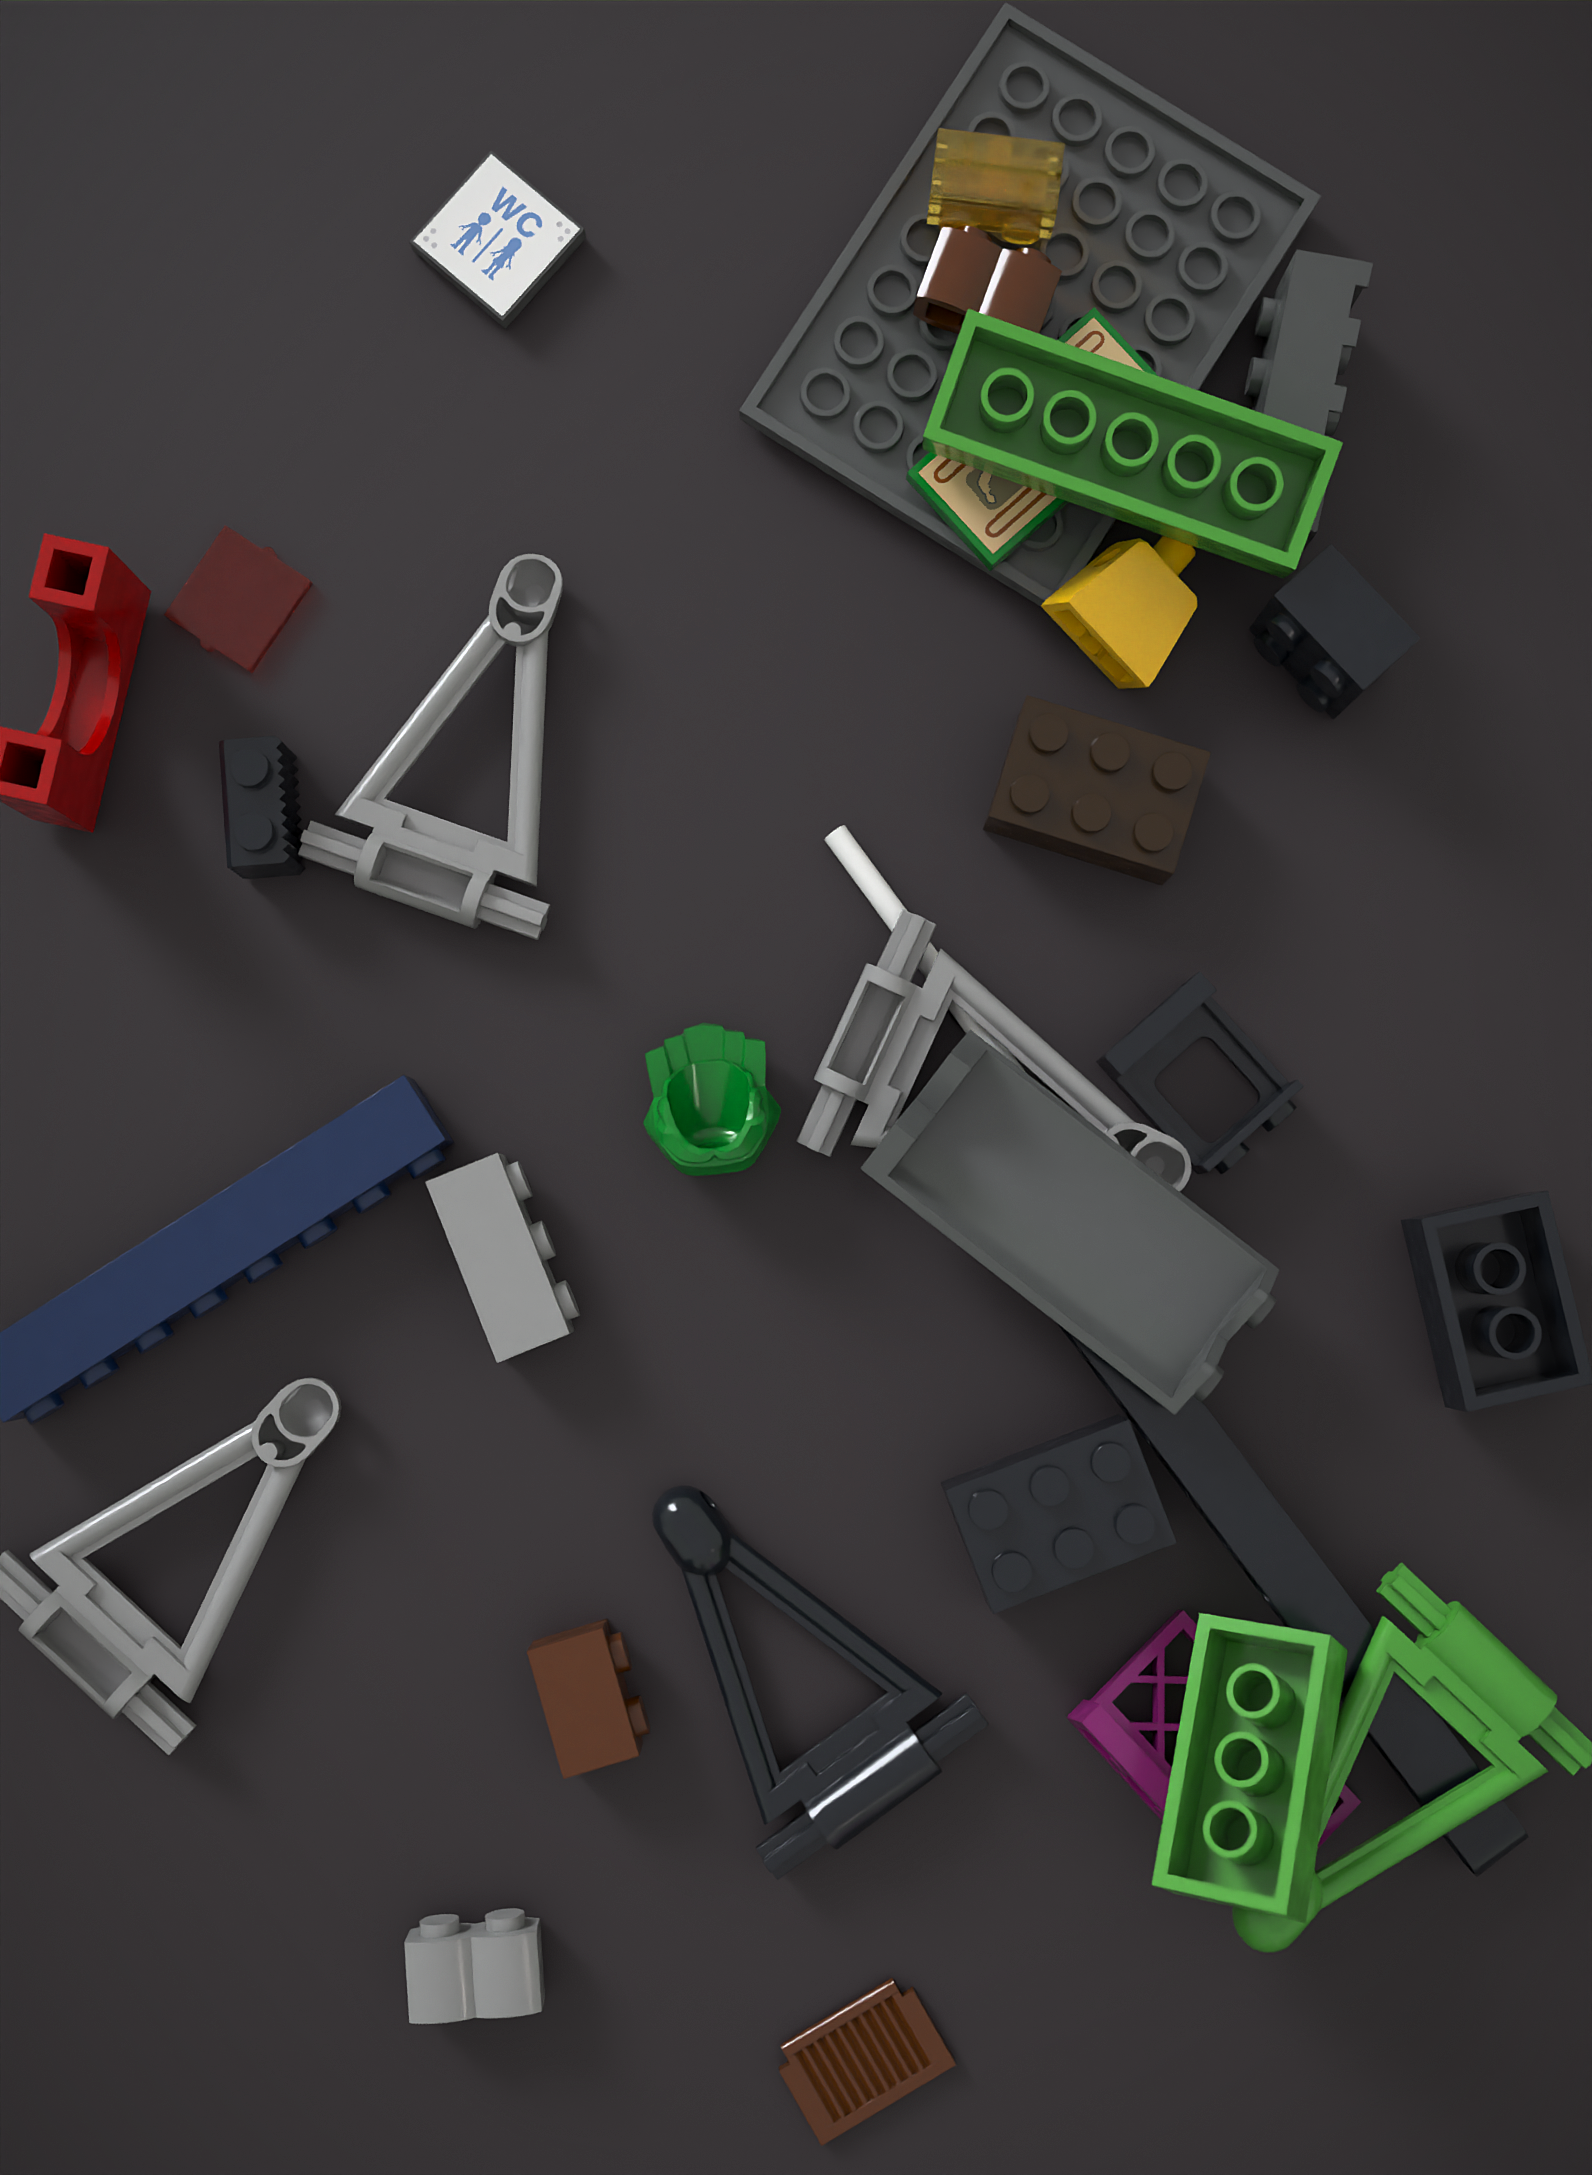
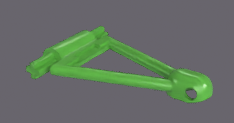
[1232,1563,1592,1953]

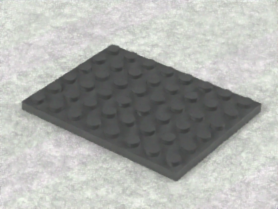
[739,2,1321,607]

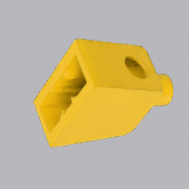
[1041,536,1198,689]

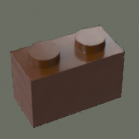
[527,1618,650,1779]

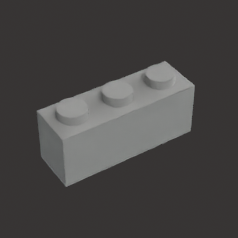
[425,1153,580,1363]

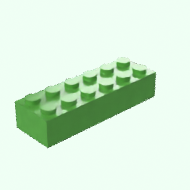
[923,309,1343,579]

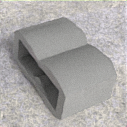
[404,1908,545,2024]

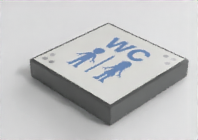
[409,151,586,329]

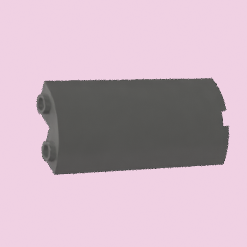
[860,1030,1280,1415]

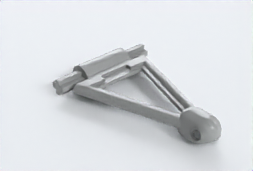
[298,554,563,940]
[796,909,1191,1192]
[0,1377,341,1755]

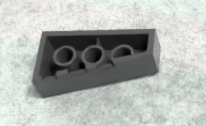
[1244,249,1373,551]

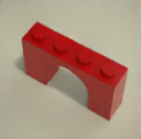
[0,533,151,833]

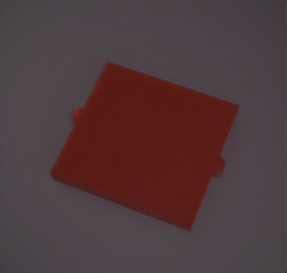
[164,525,313,673]

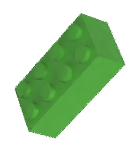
[1152,1613,1348,1923]

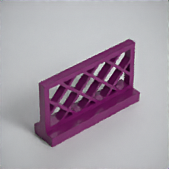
[1066,1610,1361,1850]

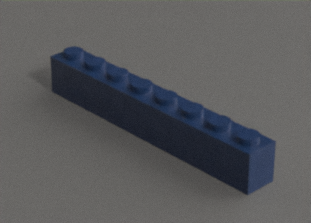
[0,1075,454,1425]

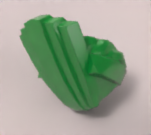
[643,1023,781,1176]

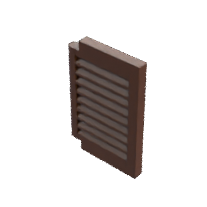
[779,1978,956,2146]

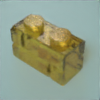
[926,128,1065,245]

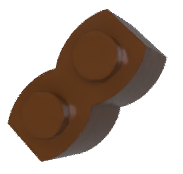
[913,225,1062,334]

